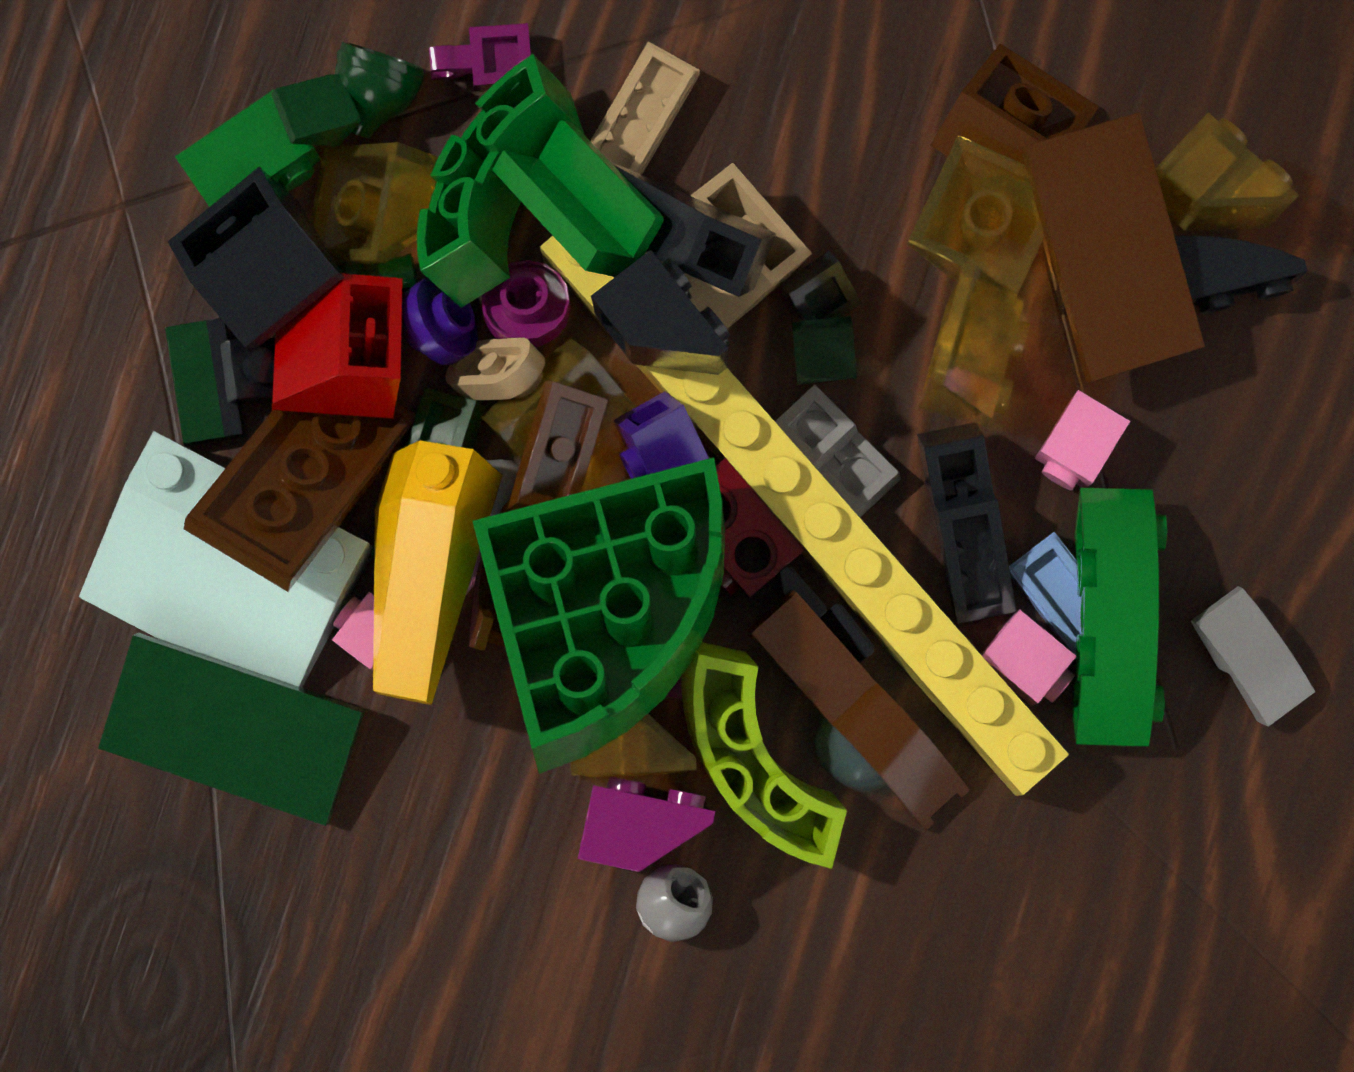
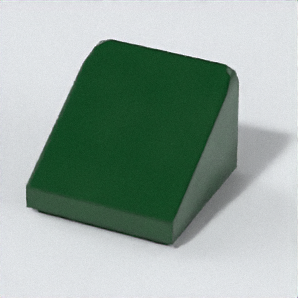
[271,74,360,146]

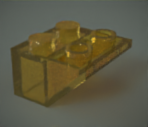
[1156,112,1299,231]

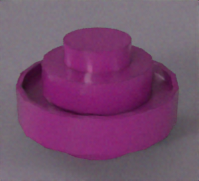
[481,260,571,347]

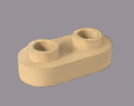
[445,338,545,400]

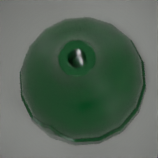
[335,41,426,139]

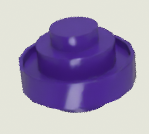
[402,278,478,365]

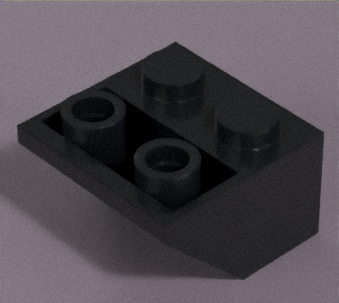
[167,167,344,352]
[591,250,730,375]

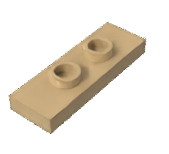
[591,41,700,175]

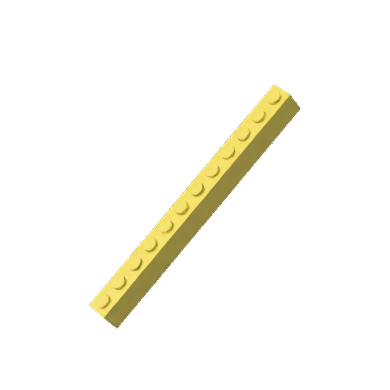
[540,236,1069,796]

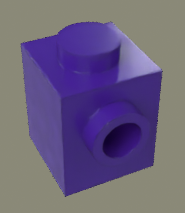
[612,391,709,479]

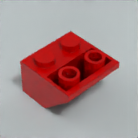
[272,273,403,419]

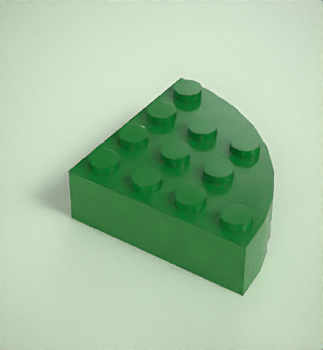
[473,457,725,774]

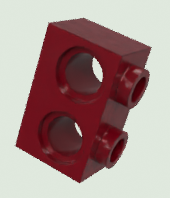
[716,458,805,598]

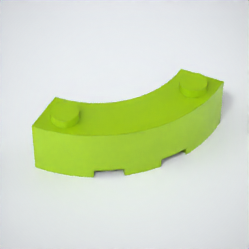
[681,642,847,869]

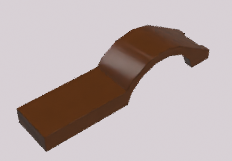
[468,381,608,651]
[747,589,970,831]

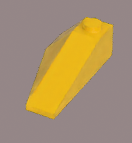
[373,440,503,705]

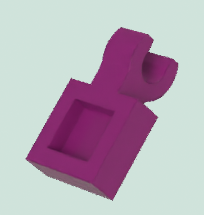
[429,23,531,91]

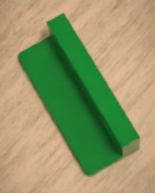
[492,120,664,277]

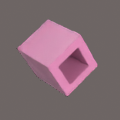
[1035,390,1130,490]
[981,610,1077,706]

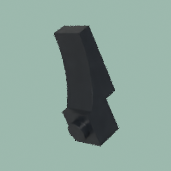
[917,422,1016,624]

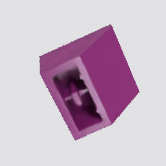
[577,776,716,872]

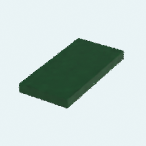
[98,633,366,826]

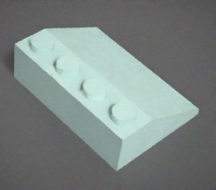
[79,431,373,688]

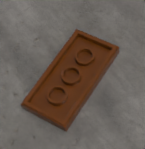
[1020,112,1205,382]
[183,402,416,592]

